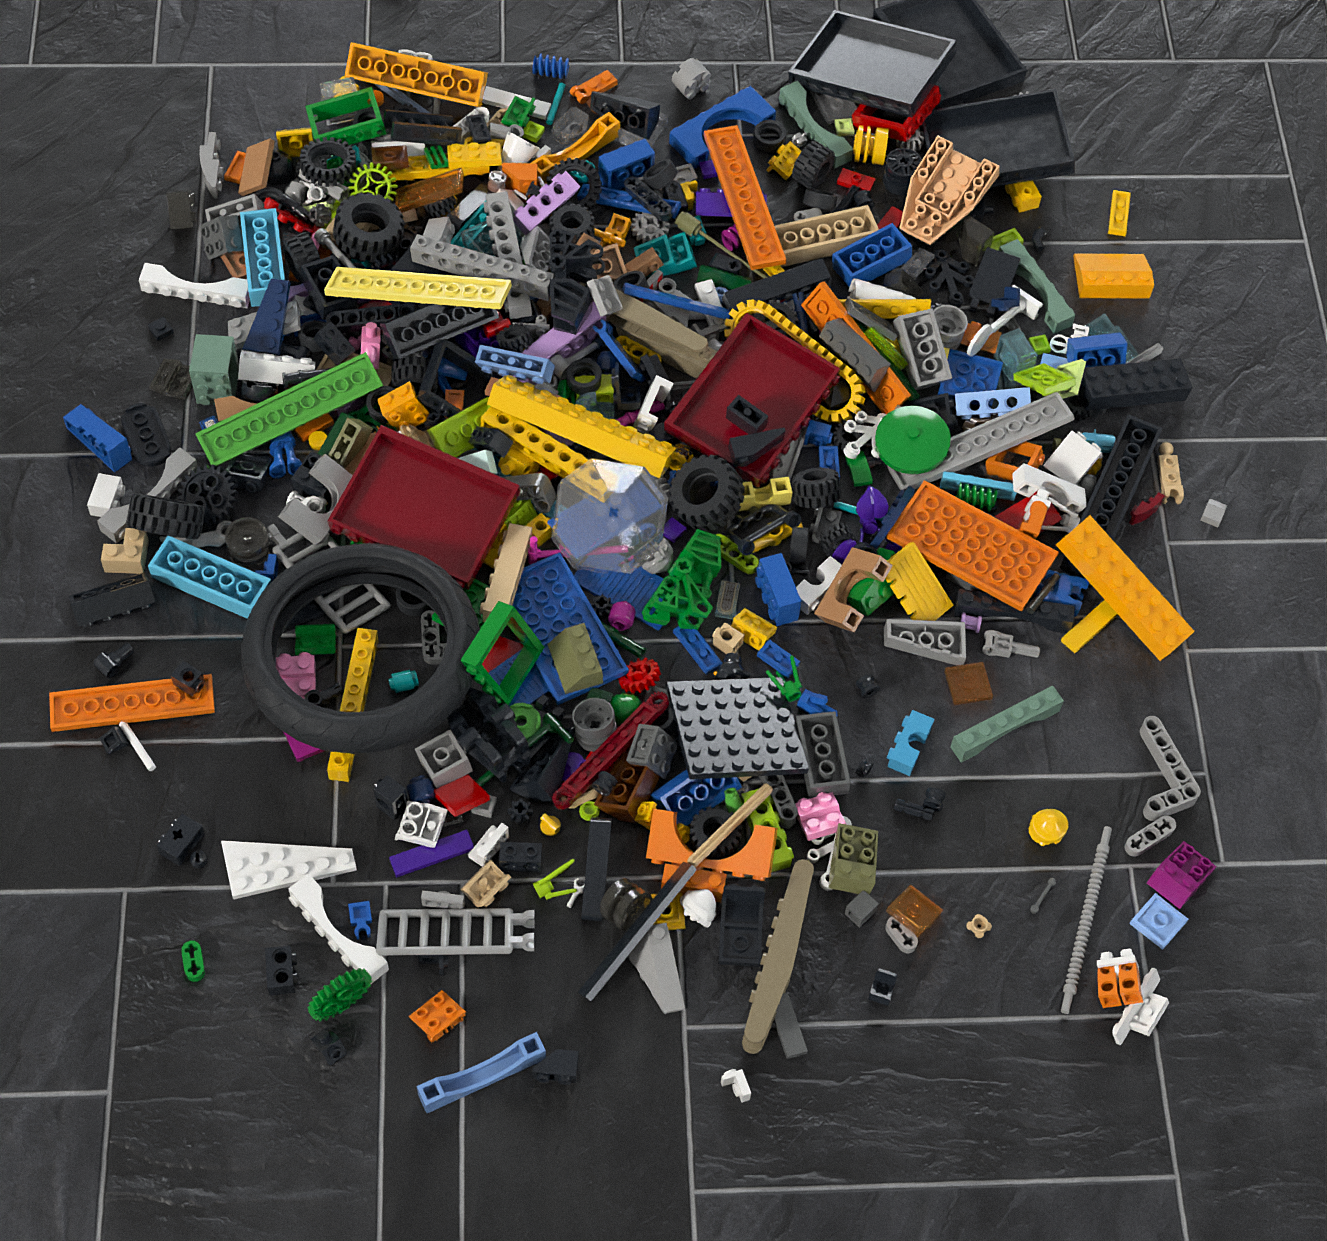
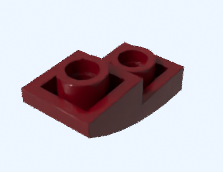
[1129,492,1165,525]

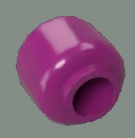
[608,601,636,631]

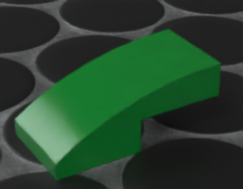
[845,451,873,487]

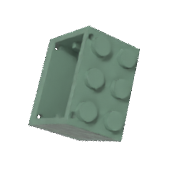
[189,334,239,405]

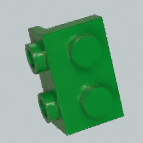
[501,95,536,127]

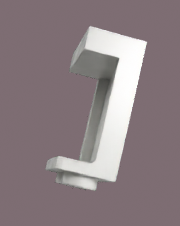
[633,375,673,433]
[1043,431,1103,486]

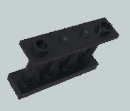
[383,110,462,145]

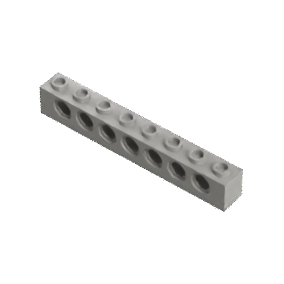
[483,191,532,319]
[410,234,554,301]

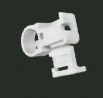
[1050,324,1090,354]

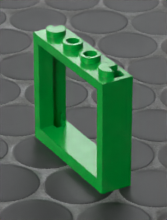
[305,87,386,145]
[461,601,545,706]

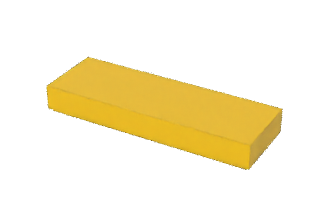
[1108,190,1131,236]

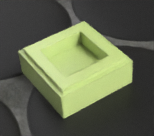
[834,118,854,136]

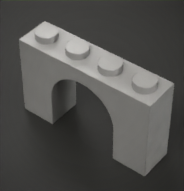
[278,454,353,545]

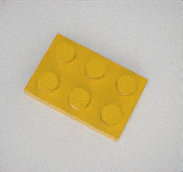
[447,142,502,168]

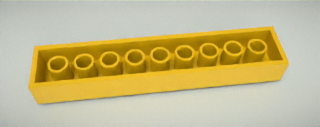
[487,375,676,478]

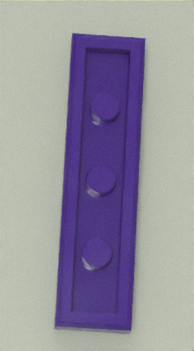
[389,830,474,878]

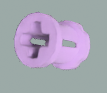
[961,612,982,633]

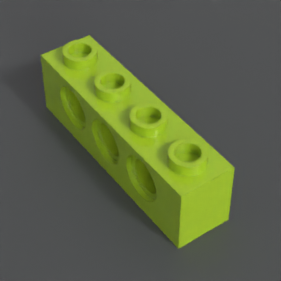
[741,789,794,872]

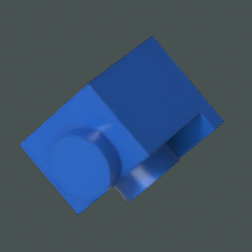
[804,420,833,446]

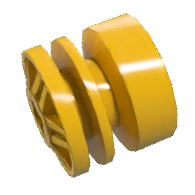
[853,125,888,165]

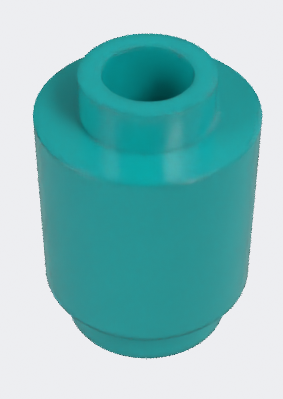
[388,669,419,693]

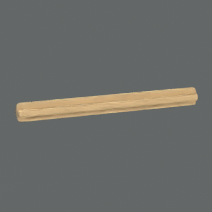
[687,783,773,868]

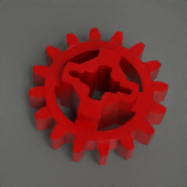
[618,658,661,694]

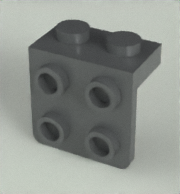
[201,215,244,260]

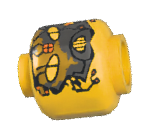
[669,443,693,471]

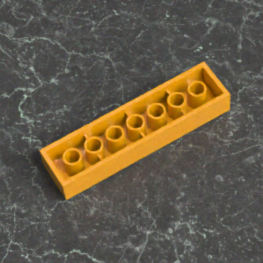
[344,42,488,107]
[1056,515,1194,661]

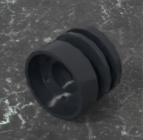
[883,148,922,195]

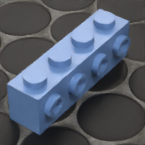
[475,345,555,384]

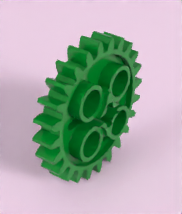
[307,968,373,1021]

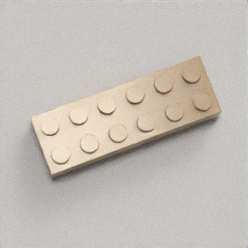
[774,205,879,267]

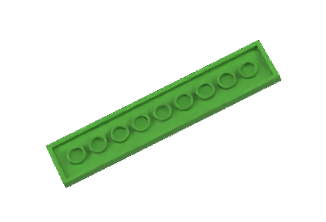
[195,352,383,466]

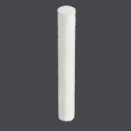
[119,722,156,771]

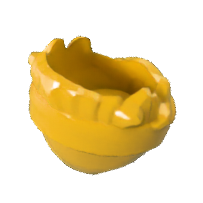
[1029,809,1068,846]

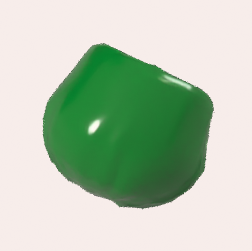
[610,693,642,726]

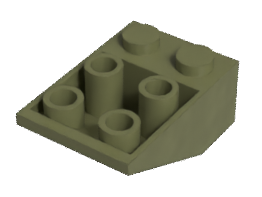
[828,823,878,894]

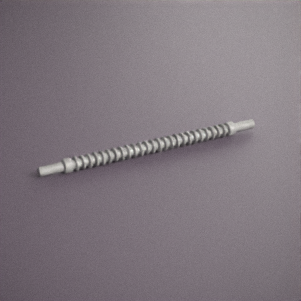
[1061,826,1112,1014]

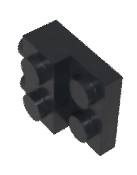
[912,393,958,432]
[226,454,272,492]

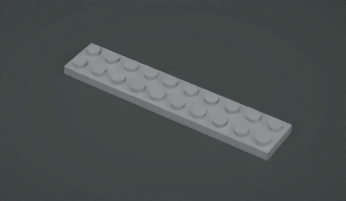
[887,392,1074,491]

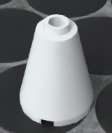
[497,131,539,172]

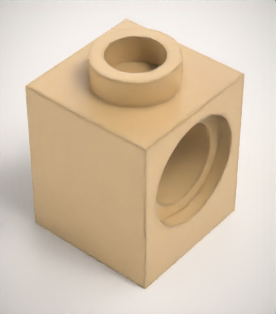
[712,623,744,654]

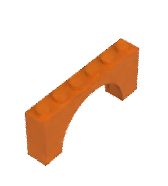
[646,809,778,881]

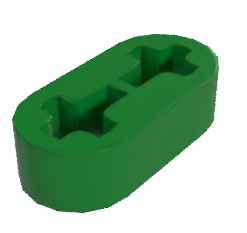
[182,941,205,982]

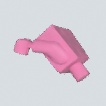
[348,322,381,369]

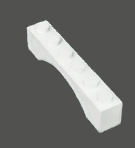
[139,263,250,308]
[288,873,389,985]

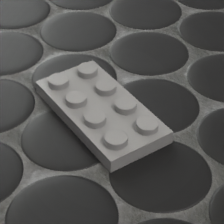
[228,300,301,350]

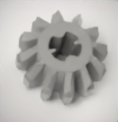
[895,127,925,152]

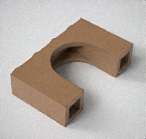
[814,547,893,632]

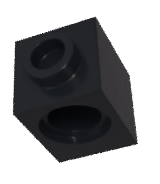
[171,661,205,697]

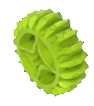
[349,162,398,202]

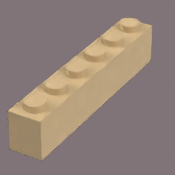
[480,523,532,622]

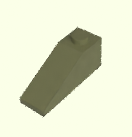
[328,418,373,469]

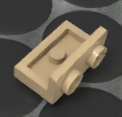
[460,860,511,907]

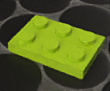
[1013,363,1076,396]

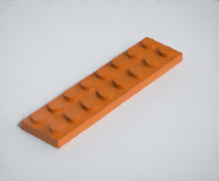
[801,281,911,414]
[49,674,215,732]

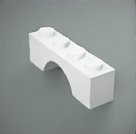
[1012,463,1086,513]

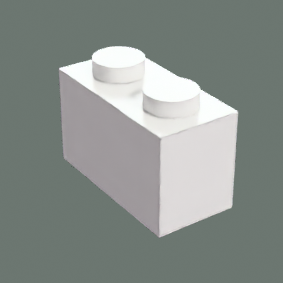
[87,473,125,517]

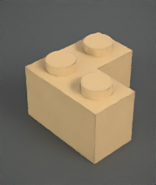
[101,528,149,574]

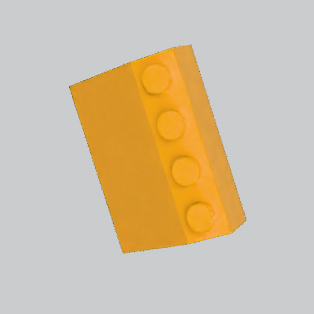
[1074,254,1154,298]

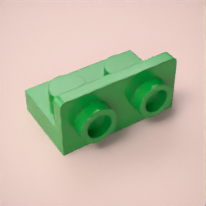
[295,624,336,655]

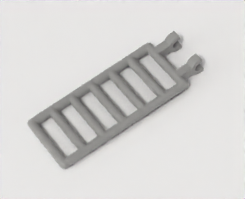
[267,524,391,634]
[376,908,534,956]

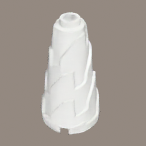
[847,279,916,299]

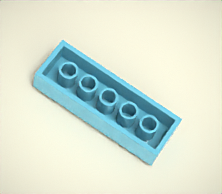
[240,208,285,307]
[148,536,271,619]

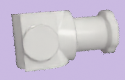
[286,491,327,514]

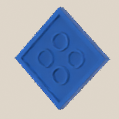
[938,349,1003,408]

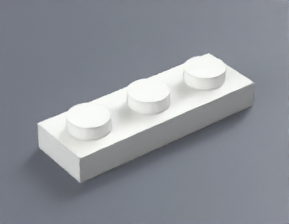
[694,279,729,332]

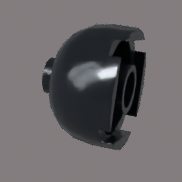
[267,149,295,185]
[241,380,279,404]

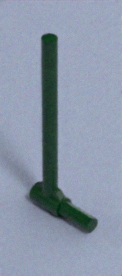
[475,713,574,787]

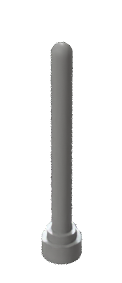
[314,228,356,268]

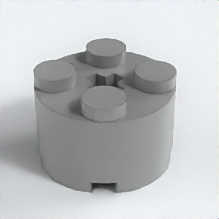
[672,58,711,100]

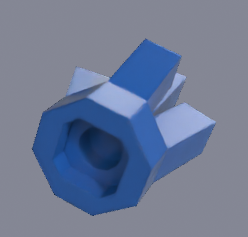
[797,689,837,716]

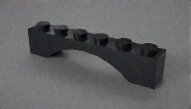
[954,589,1075,633]

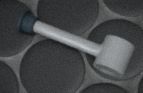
[550,335,607,380]

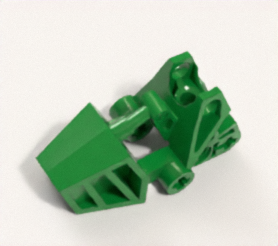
[642,529,722,630]

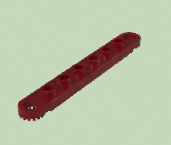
[552,691,669,809]

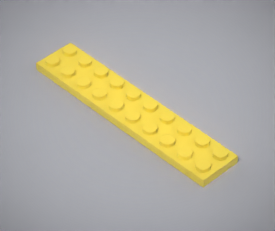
[324,267,512,309]

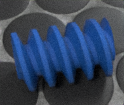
[533,53,569,79]

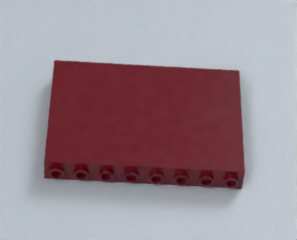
[664,313,841,488]
[327,425,520,590]

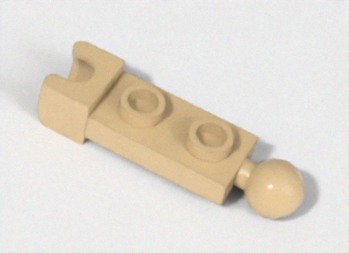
[1157,442,1184,504]

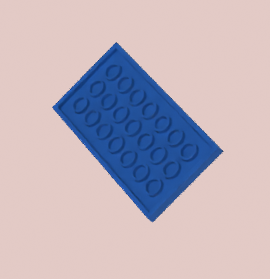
[512,552,629,705]

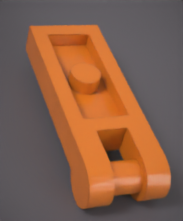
[570,70,618,104]

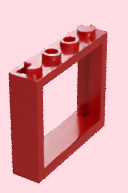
[851,85,941,142]

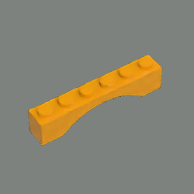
[530,112,620,187]

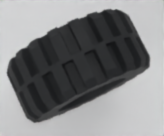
[333,192,404,262]
[669,455,745,531]
[126,494,205,539]

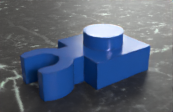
[348,901,372,939]

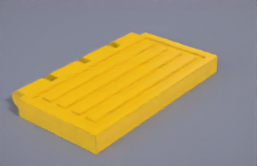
[885,542,954,621]

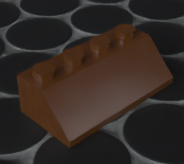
[594,744,660,824]

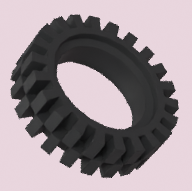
[300,137,356,187]
[546,158,602,211]

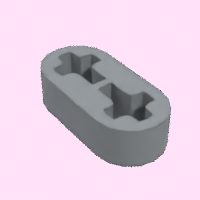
[886,916,918,953]

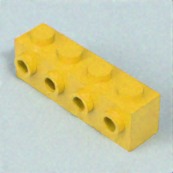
[1005,180,1042,212]

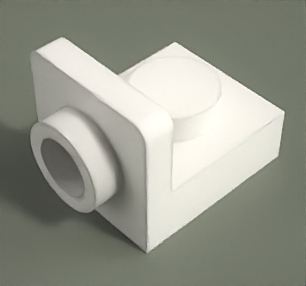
[721,1069,751,1102]

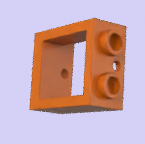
[986,442,1045,481]

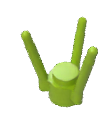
[533,859,577,900]

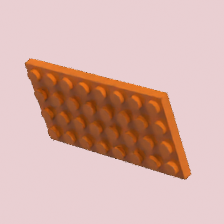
[886,480,1059,612]

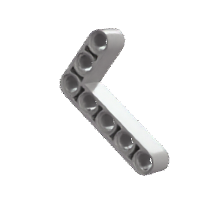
[1140,716,1201,821]

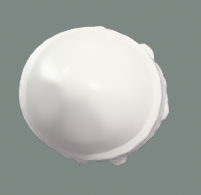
[680,889,716,927]

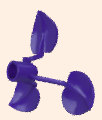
[832,486,903,565]

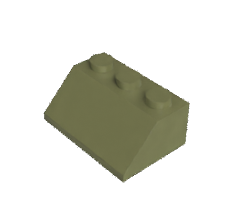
[548,623,603,694]

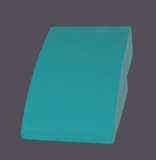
[634,232,697,277]

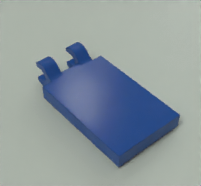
[593,319,647,383]

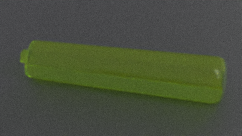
[865,327,908,369]

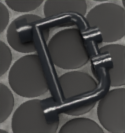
[726,504,801,556]

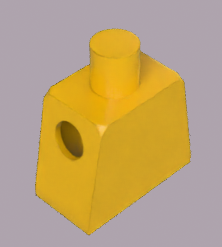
[498,446,540,476]

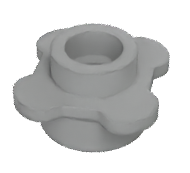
[792,132,808,148]

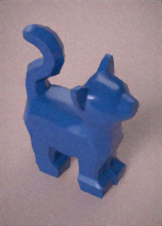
[1033,570,1089,617]

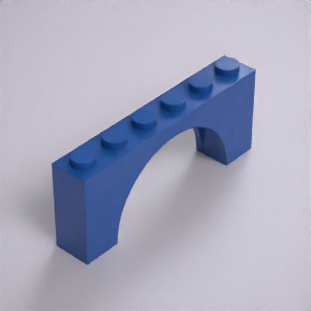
[669,86,776,169]

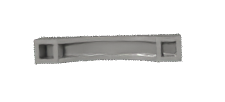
[97,447,198,543]

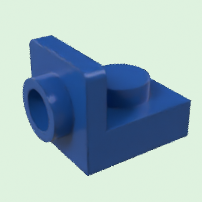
[255,554,279,582]

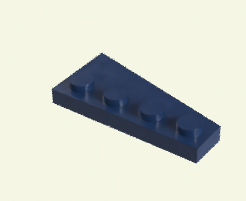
[242,278,291,355]
[870,485,915,549]

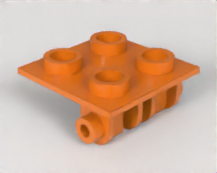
[409,990,466,1042]

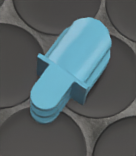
[1082,429,1116,453]

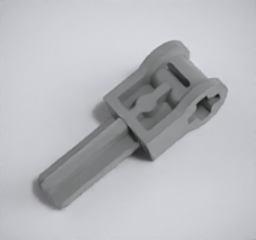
[982,630,1040,658]

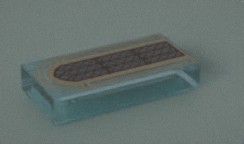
[715,580,741,619]

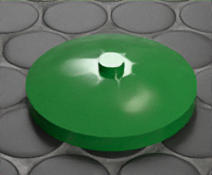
[875,406,951,474]

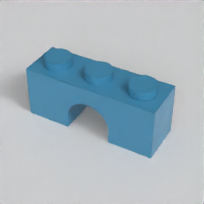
[887,710,935,776]

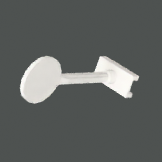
[967,285,1043,356]

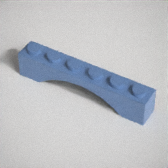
[417,1032,546,1113]

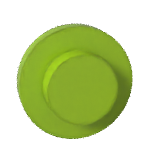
[579,801,600,821]

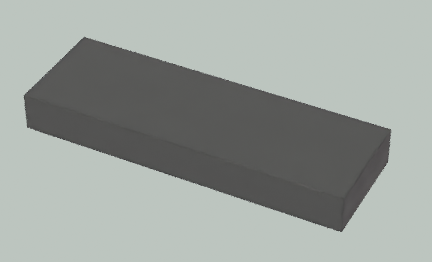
[774,992,808,1059]

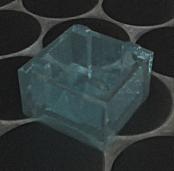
[994,328,1038,384]

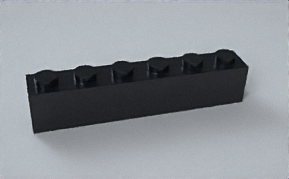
[722,258,831,319]

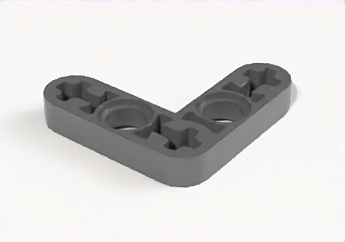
[421,610,447,665]

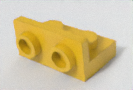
[766,141,802,180]
[731,608,777,650]

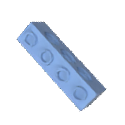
[955,387,1031,420]

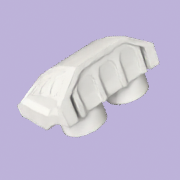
[395,801,448,848]

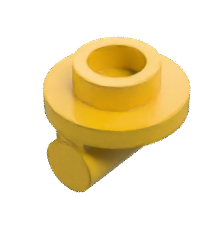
[540,813,561,836]
[677,822,690,843]

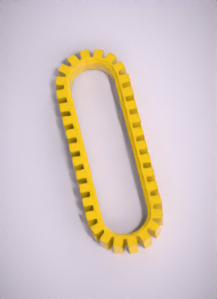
[724,299,866,424]

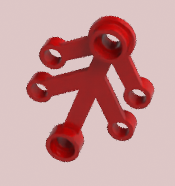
[263,197,321,236]

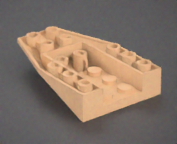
[900,136,999,245]

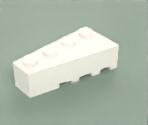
[238,350,316,384]

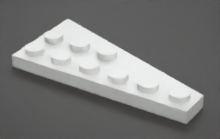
[221,841,357,900]

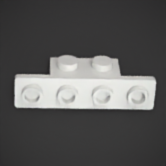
[1113,968,1169,1045]

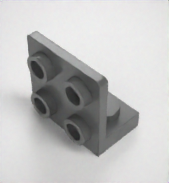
[626,724,677,779]

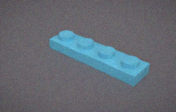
[940,472,1017,501]

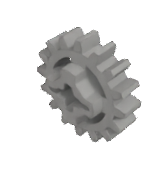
[631,212,669,243]

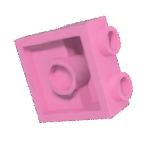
[276,652,316,698]
[795,792,846,841]

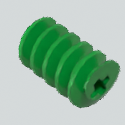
[956,482,997,513]

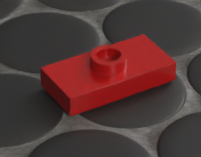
[837,168,875,192]

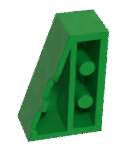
[847,547,895,616]

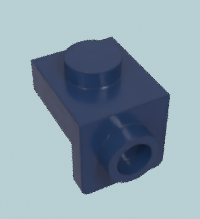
[991,286,1020,311]

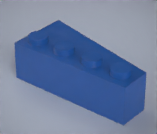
[63,404,132,472]

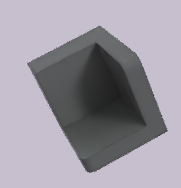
[845,891,879,928]

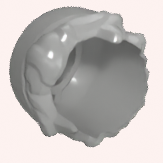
[642,538,673,574]

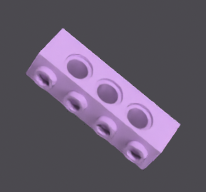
[513,171,580,235]

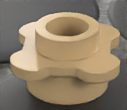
[966,914,992,938]

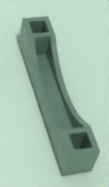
[779,81,853,169]
[999,239,1075,334]
[950,686,1064,763]

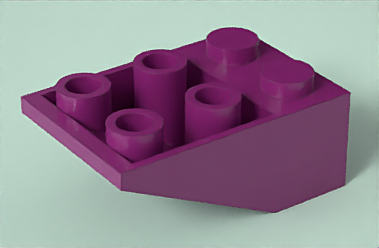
[1147,841,1217,909]

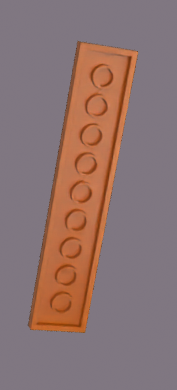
[704,125,786,270]

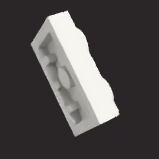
[468,823,509,867]

